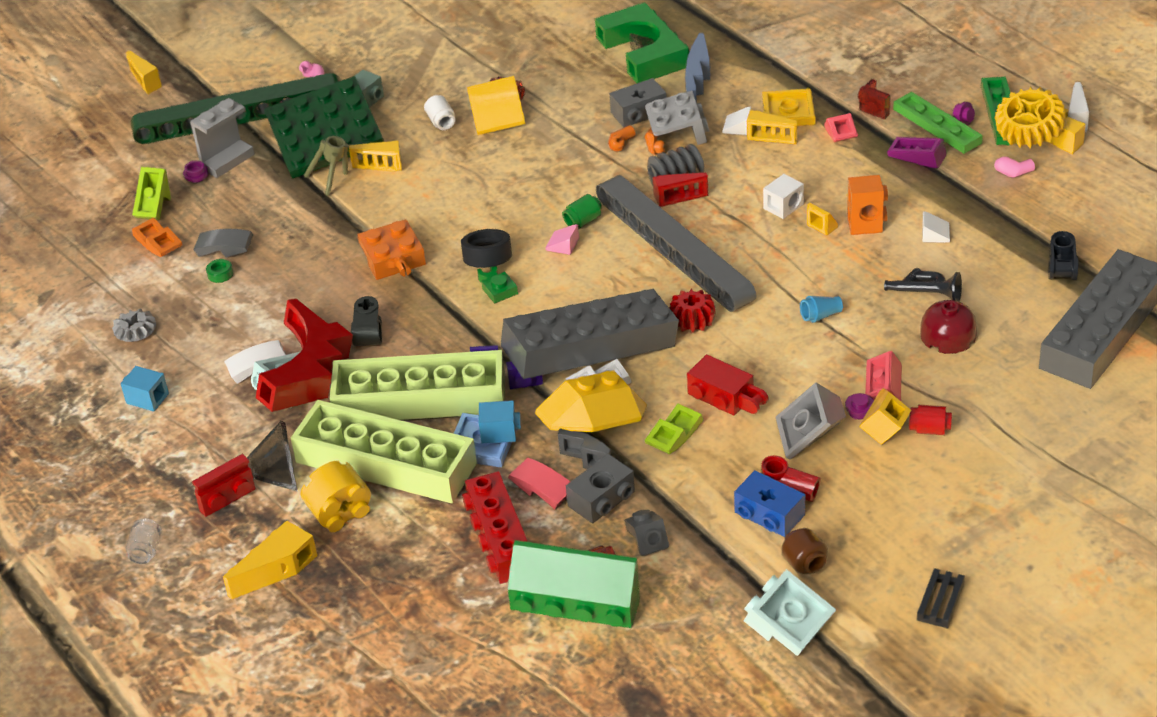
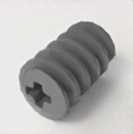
[647,144,704,186]

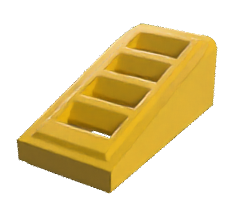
[126,50,162,94]
[747,110,797,144]
[349,140,402,171]

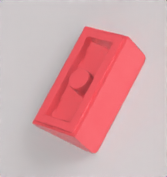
[865,351,902,401]

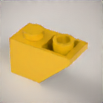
[859,388,911,445]

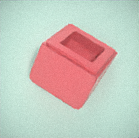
[824,113,858,142]

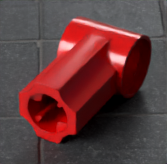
[761,455,821,502]

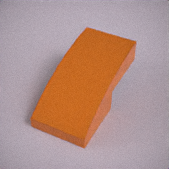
[132,217,183,257]

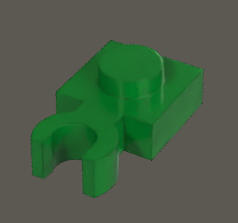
[477,266,518,304]

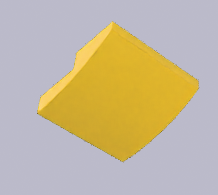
[467,76,525,135]

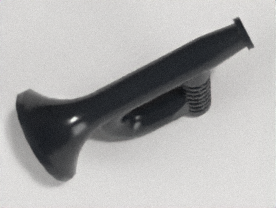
[884,268,962,302]

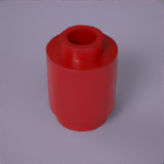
[909,405,952,436]

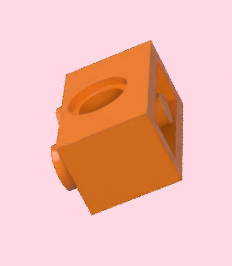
[847,175,888,235]

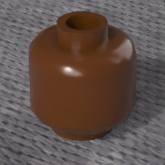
[781,528,828,574]

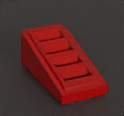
[653,172,708,207]

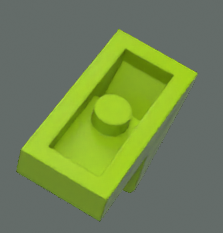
[132,167,171,220]

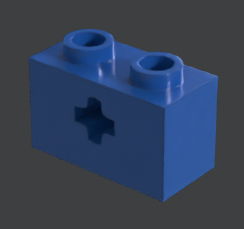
[734,470,805,537]

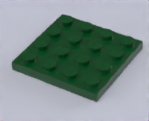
[264,76,384,179]

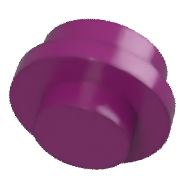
[952,102,975,126]
[183,160,208,183]
[845,393,874,420]

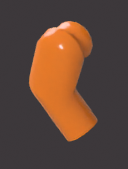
[608,125,635,152]
[645,128,665,155]

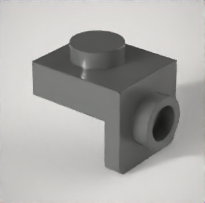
[624,510,669,556]

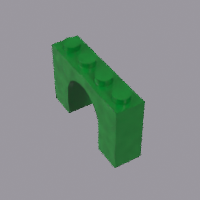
[595,2,690,83]

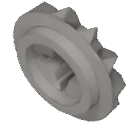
[112,308,156,342]

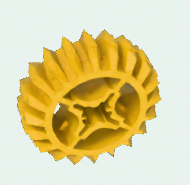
[995,86,1066,148]

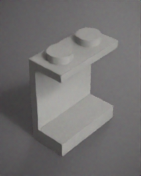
[190,98,255,178]

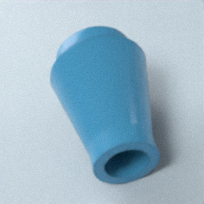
[800,296,843,323]

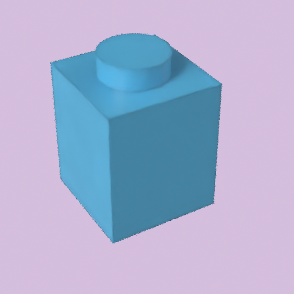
[120,366,169,412]
[478,401,521,444]

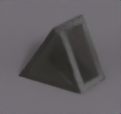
[247,421,298,492]

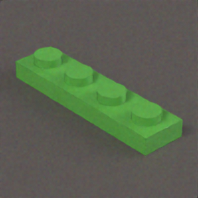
[893,92,983,154]

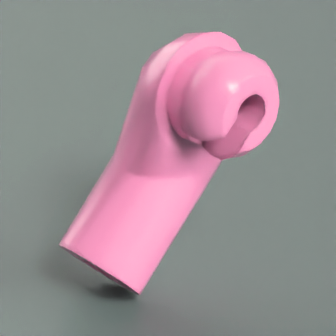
[299,61,325,78]
[994,157,1035,178]

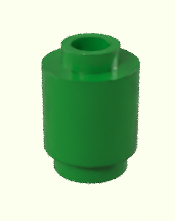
[562,194,602,228]

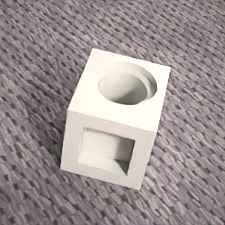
[763,174,804,219]

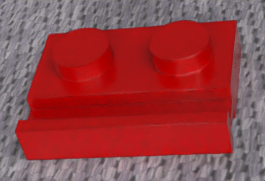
[192,453,256,517]

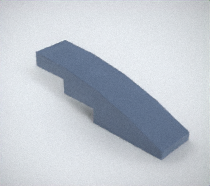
[685,33,710,104]

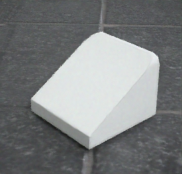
[723,107,751,135]
[922,211,950,243]

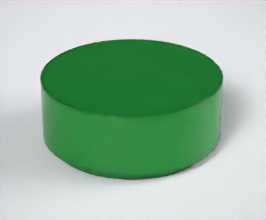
[206,259,233,283]

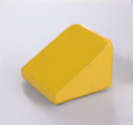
[807,203,838,235]

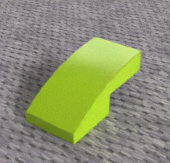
[645,403,703,454]

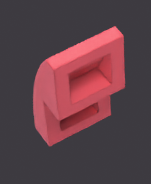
[508,458,570,509]

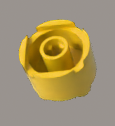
[301,461,371,533]

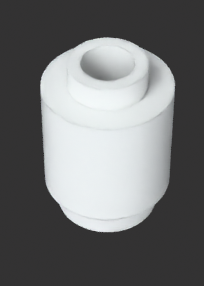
[424,95,455,130]

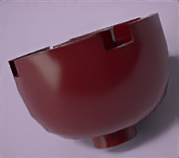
[920,300,977,354]

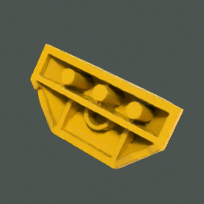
[535,370,647,432]

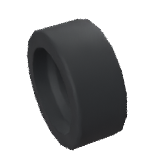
[461,229,512,268]

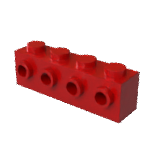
[462,471,528,584]

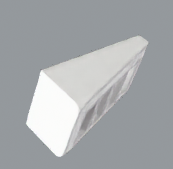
[1068,82,1089,132]

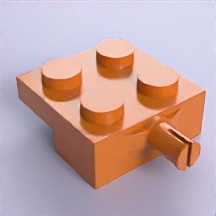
[357,219,426,280]

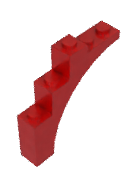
[255,298,353,412]

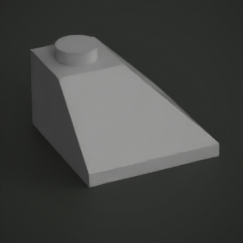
[775,382,846,460]

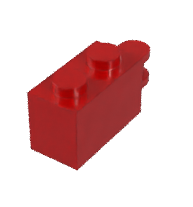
[687,354,769,416]

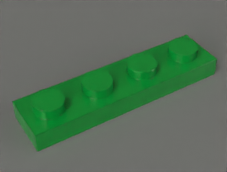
[981,76,1017,145]

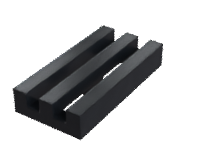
[917,568,965,628]

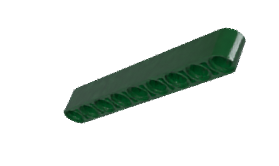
[130,73,341,144]

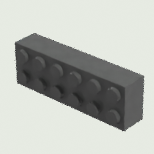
[1039,249,1157,389]
[501,289,679,379]

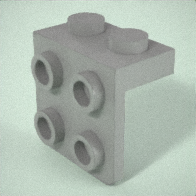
[645,91,709,145]

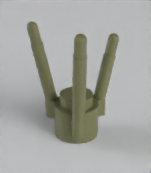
[304,136,349,196]

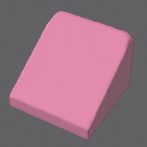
[546,224,579,255]

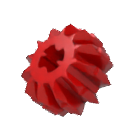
[669,288,716,333]

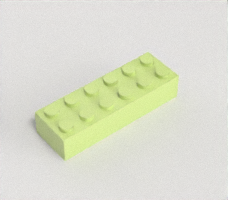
[330,350,505,420]
[291,400,477,504]

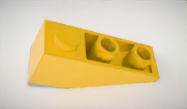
[223,521,317,599]

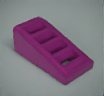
[887,137,947,168]

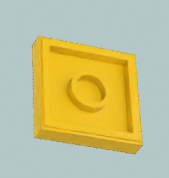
[762,89,816,128]

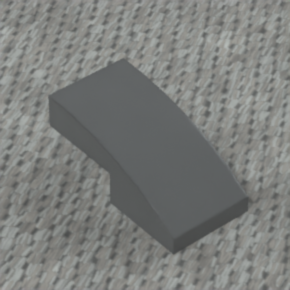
[193,229,253,258]
[558,428,611,469]

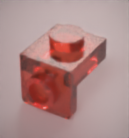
[858,79,890,120]

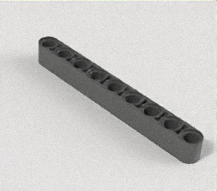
[596,175,756,312]

